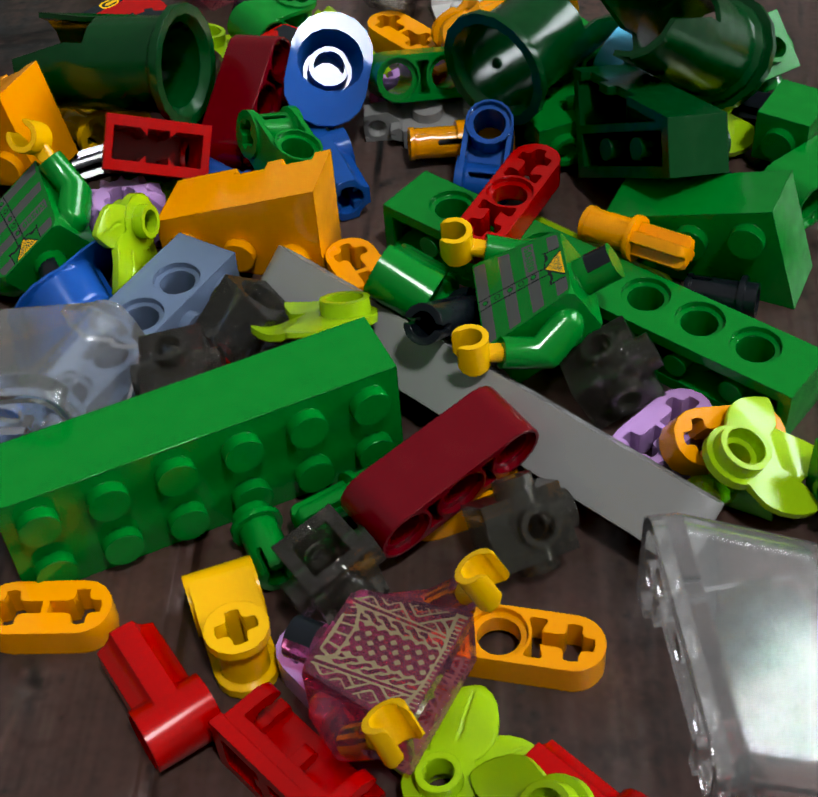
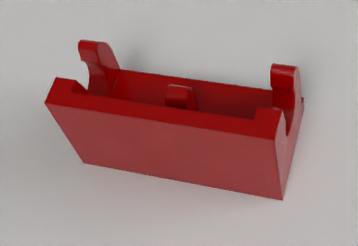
[209,682,386,797]

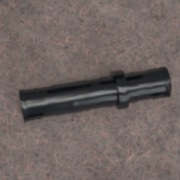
[403,286,481,345]

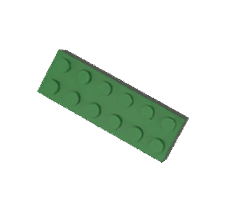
[0,317,403,583]

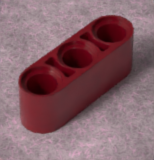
[202,34,291,172]
[340,386,539,558]

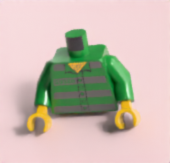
[0,118,94,298]
[439,217,625,383]

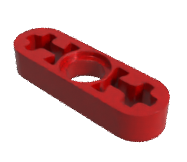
[460,143,561,264]

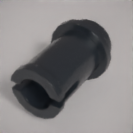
[683,272,761,318]

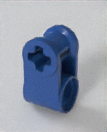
[453,99,514,206]

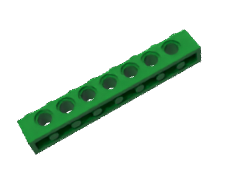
[383,171,818,434]

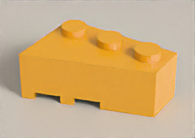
[0,60,79,186]
[158,149,342,275]

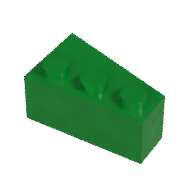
[606,170,813,309]

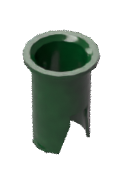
[444,0,619,126]
[600,0,777,111]
[12,2,216,124]

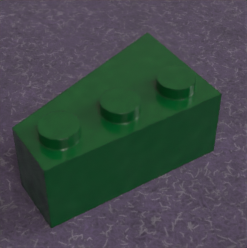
[573,64,731,179]

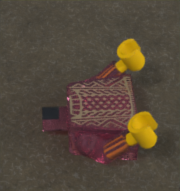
[281,548,510,775]

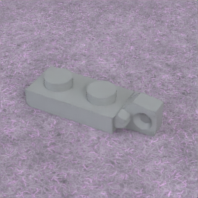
[363,98,471,149]

